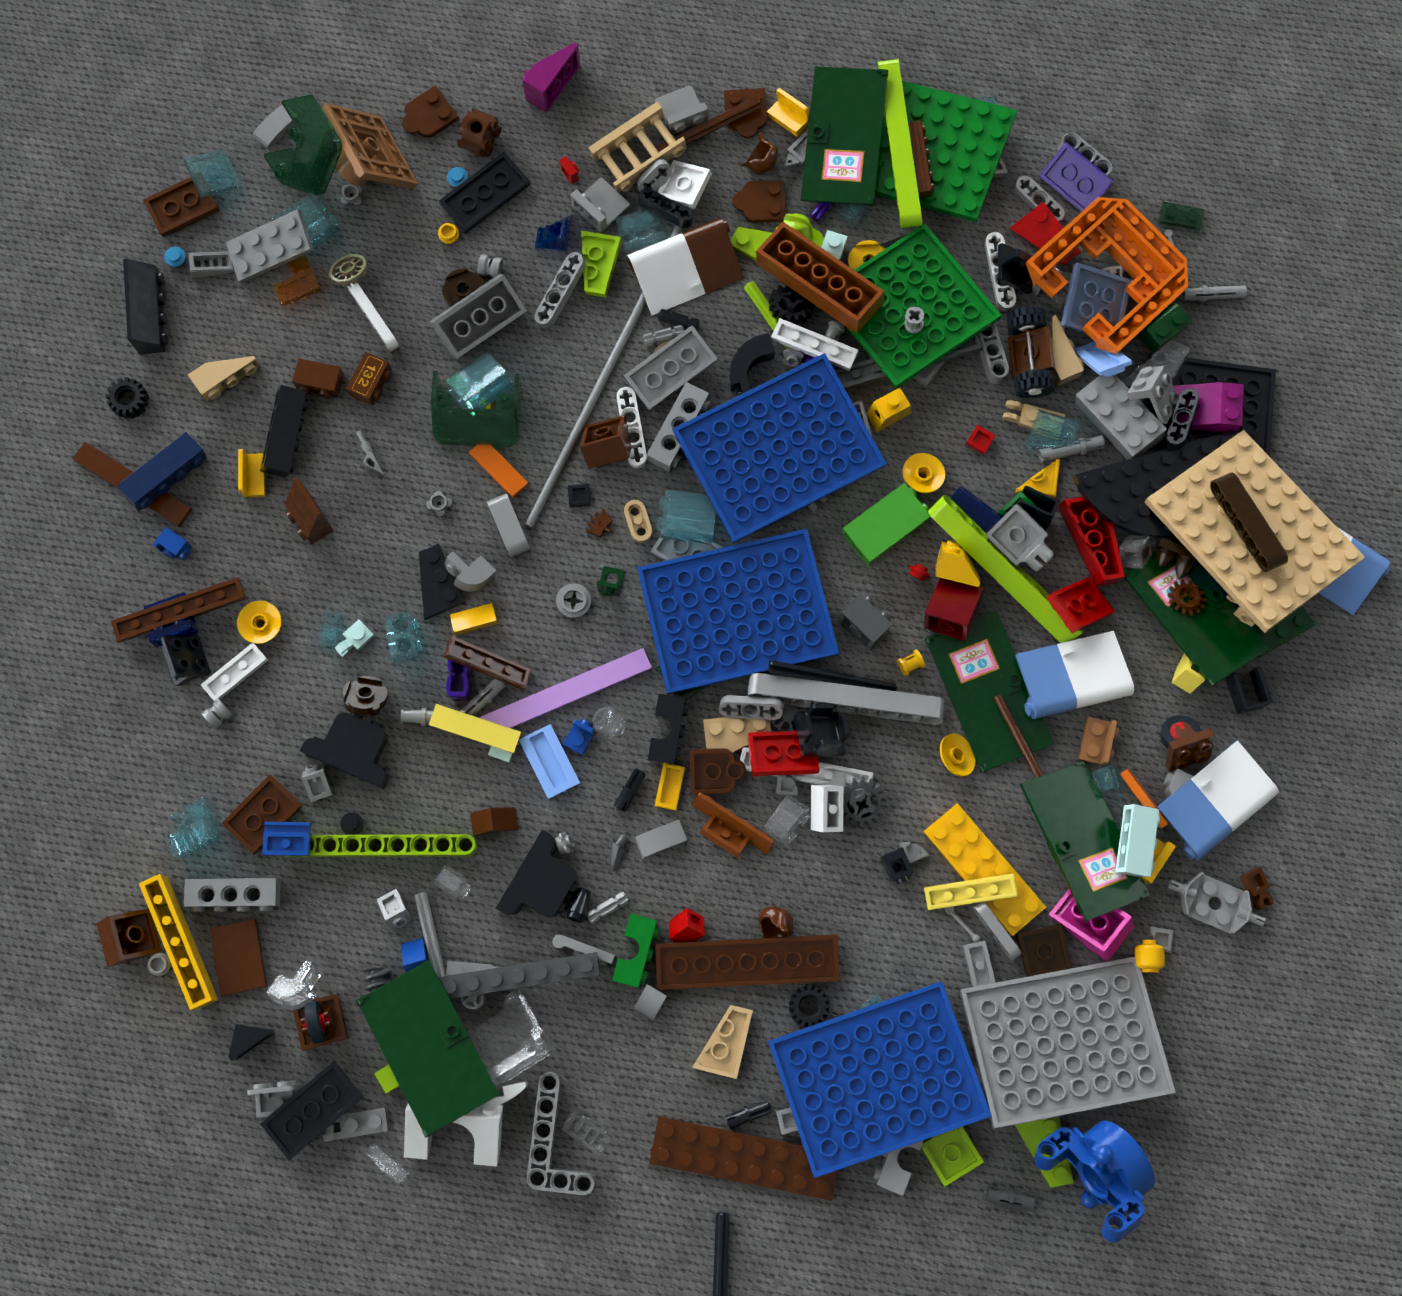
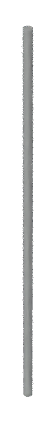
[525,207,693,529]

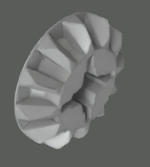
[556,583,591,619]

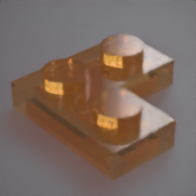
[272,254,321,306]

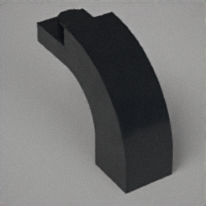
[729,333,775,396]

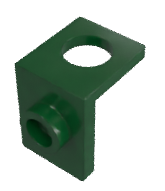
[597,566,625,597]

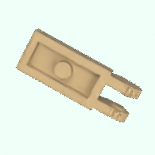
[1002,400,1065,436]

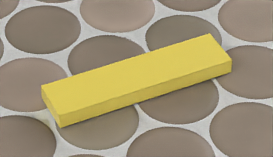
[429,704,521,753]
[924,873,1018,910]

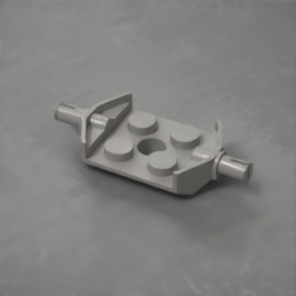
[1168,872,1266,934]

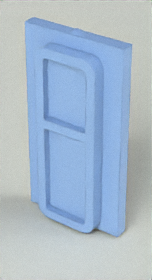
[1074,342,1132,377]
[519,724,580,800]

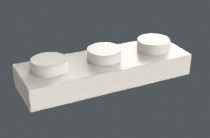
[201,643,268,702]

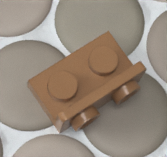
[1078,716,1119,766]

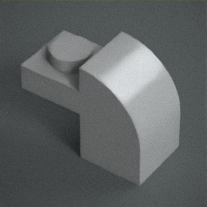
[444,551,496,592]

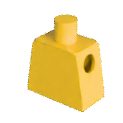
[866,388,912,432]

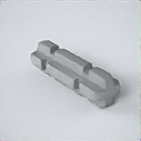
[643,325,684,347]
[587,892,629,923]

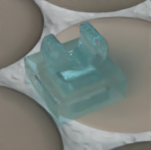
[1092,765,1122,793]

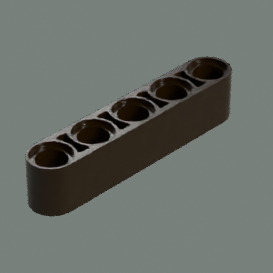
[1210,472,1288,572]

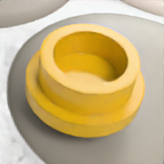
[438,223,459,244]

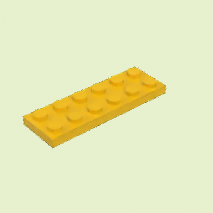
[923,803,1046,937]

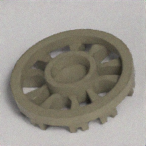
[329,254,369,287]

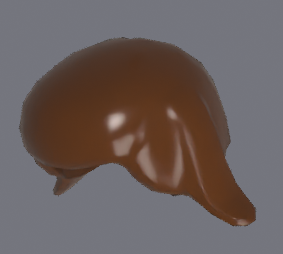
[740,132,778,174]
[758,907,794,938]

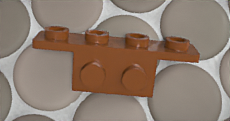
[692,792,774,858]

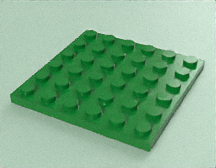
[875,81,1017,223]
[848,223,1001,389]

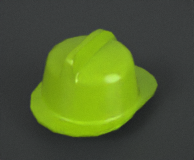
[776,213,824,247]

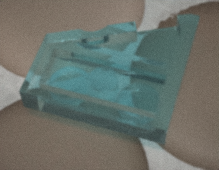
[1024,409,1081,450]

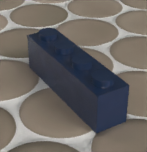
[117,432,206,512]

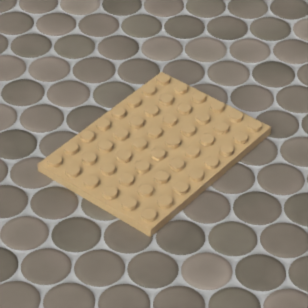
[1144,430,1365,633]

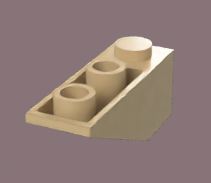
[1049,315,1084,387]
[188,356,260,401]

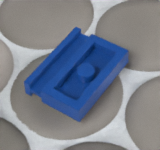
[262,822,312,856]

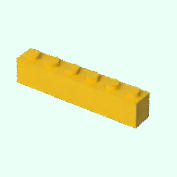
[139,874,219,1010]

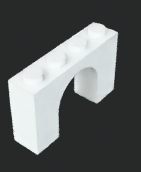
[404,1103,503,1167]

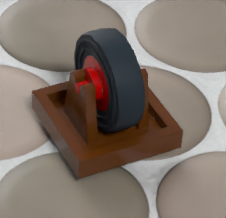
[1160,715,1215,772]
[292,993,349,1051]

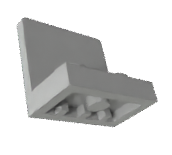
[570,178,630,233]

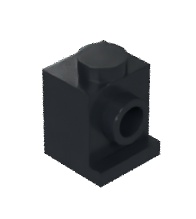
[880,847,914,884]

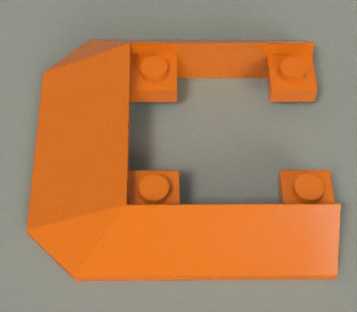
[1026,197,1188,354]

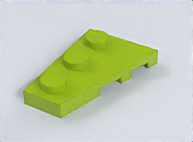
[581,230,622,298]

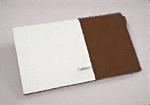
[627,218,744,316]

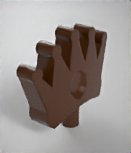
[586,509,613,537]

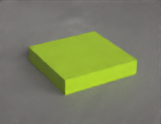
[921,1126,984,1187]

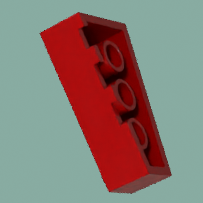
[1057,497,1125,586]

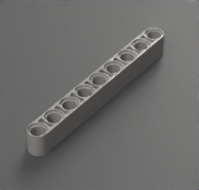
[747,673,944,725]

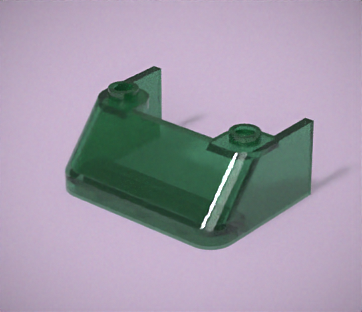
[264,94,342,196]
[431,371,522,447]

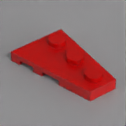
[1009,201,1081,265]

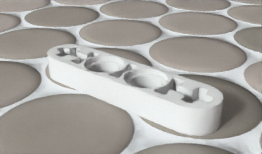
[984,232,1016,311]
[347,282,400,352]
[617,387,647,468]

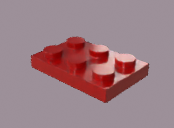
[1046,577,1115,633]
[747,731,820,776]

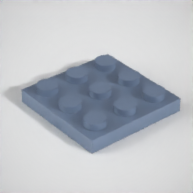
[1061,263,1132,334]

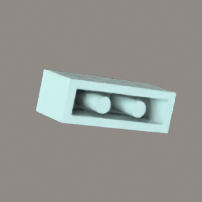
[1115,804,1160,877]

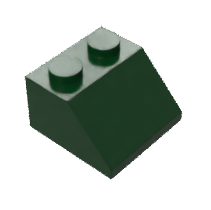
[1137,302,1193,353]

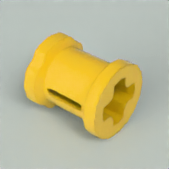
[897,649,926,676]

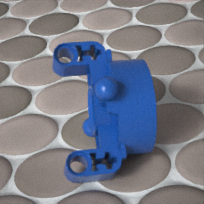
[1034,1121,1155,1243]

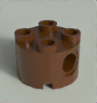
[457,108,502,157]

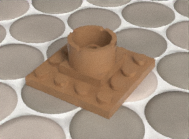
[321,103,418,189]

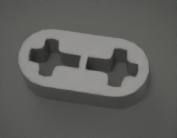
[637,159,672,191]

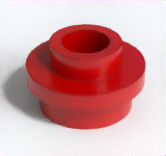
[909,563,930,581]

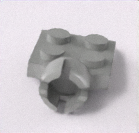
[985,504,1054,571]

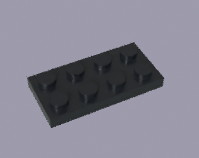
[439,151,531,234]
[260,1061,364,1161]

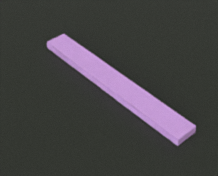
[481,648,652,729]

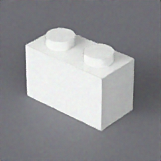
[811,784,844,832]

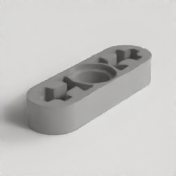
[1015,176,1065,223]
[719,695,784,720]
[972,902,1022,961]

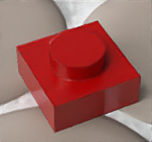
[559,156,579,184]
[965,425,996,455]

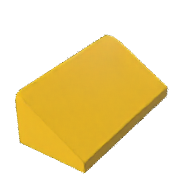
[450,603,498,635]

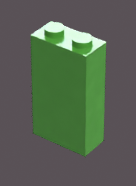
[841,483,931,566]

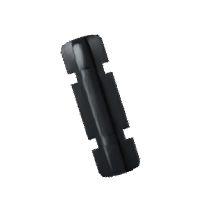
[658,309,700,331]

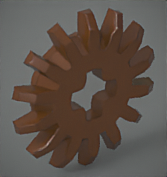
[1167,579,1206,616]

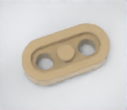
[624,500,652,543]

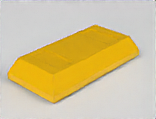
[655,763,685,811]

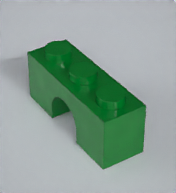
[612,913,660,988]

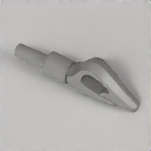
[356,430,384,475]

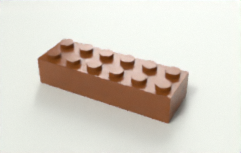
[756,222,884,334]

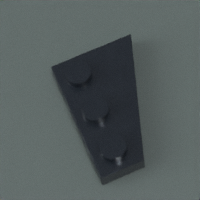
[419,543,465,620]

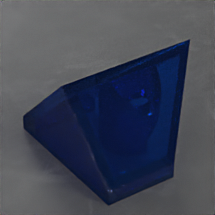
[535,214,573,251]

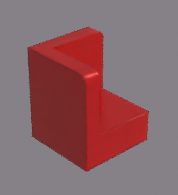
[669,908,705,942]

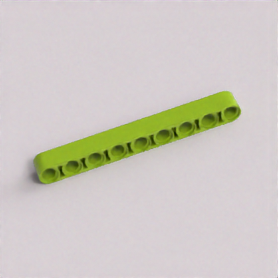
[878,59,923,229]
[928,495,1084,643]
[284,834,478,857]

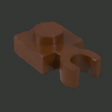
[1240,867,1274,910]

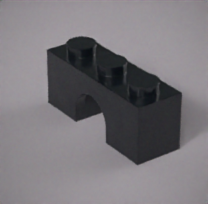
[648,694,689,764]

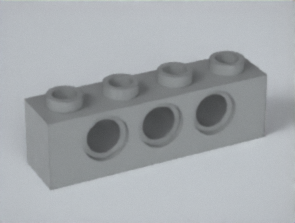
[647,382,711,472]
[184,878,281,912]

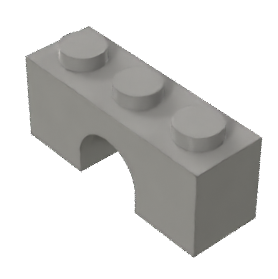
[873,1140,924,1196]

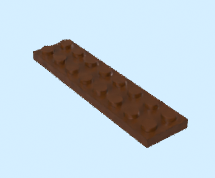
[655,934,840,990]
[649,1116,838,1201]

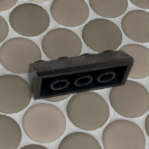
[123,259,168,355]

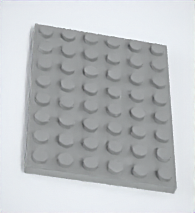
[959,957,1176,1129]

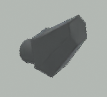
[609,834,628,871]

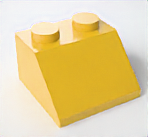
[935,540,980,587]

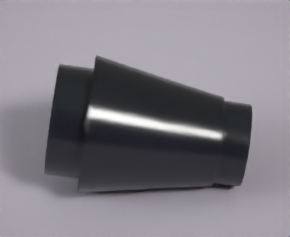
[565,888,591,923]

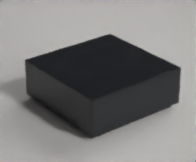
[568,483,591,507]

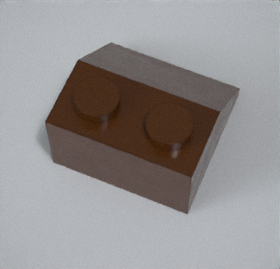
[580,415,631,469]
[96,908,161,967]

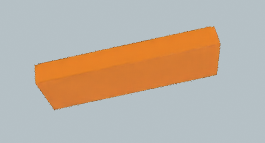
[469,438,529,498]
[1121,768,1169,829]

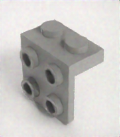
[655,86,708,135]
[1127,366,1179,424]
[247,1080,303,1118]

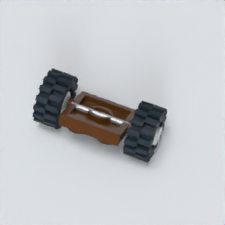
[1007,306,1055,398]

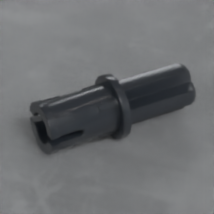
[613,768,646,813]
[725,1100,772,1130]

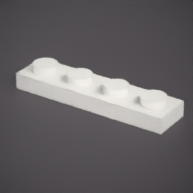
[771,318,858,371]

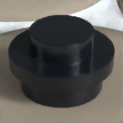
[341,812,364,835]

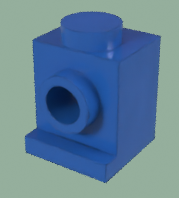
[152,527,192,561]

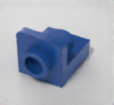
[563,719,595,756]

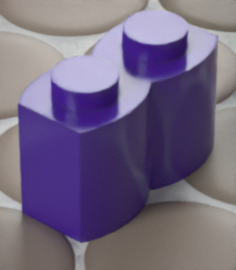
[446,660,472,701]

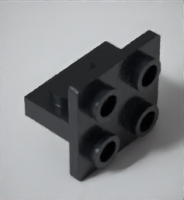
[998,243,1032,294]
[161,634,211,686]

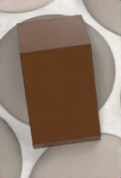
[471,807,518,836]

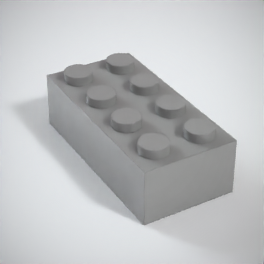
[429,274,527,359]
[1075,375,1167,460]

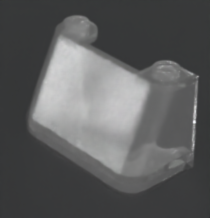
[468,990,554,1088]

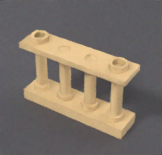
[588,101,687,193]

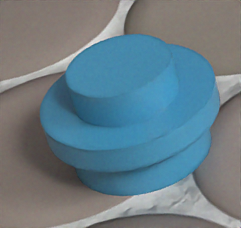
[447,167,468,188]
[164,247,186,268]

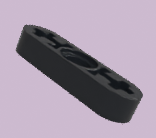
[638,189,694,228]
[1167,389,1200,449]

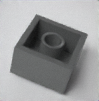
[838,594,892,651]

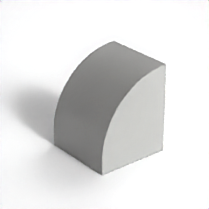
[634,984,667,1020]

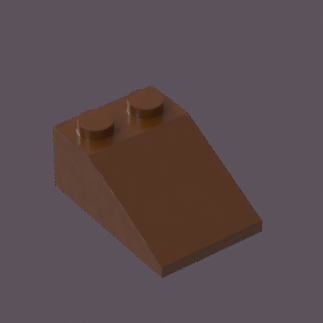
[285,478,334,544]

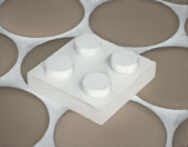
[658,160,712,209]

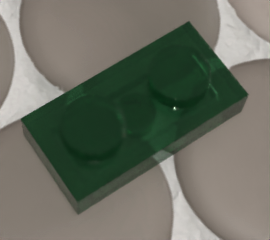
[1158,201,1204,231]

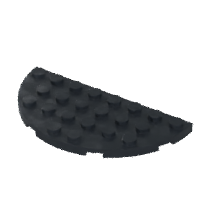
[1073,431,1233,538]

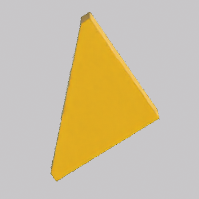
[1015,459,1060,499]

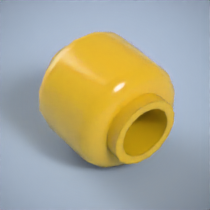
[1134,940,1165,973]

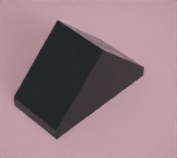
[229,1024,275,1061]

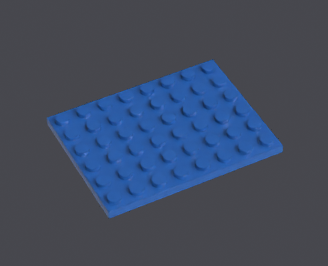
[672,353,887,544]
[637,529,839,695]
[768,981,991,1178]

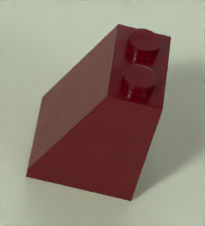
[924,578,984,642]

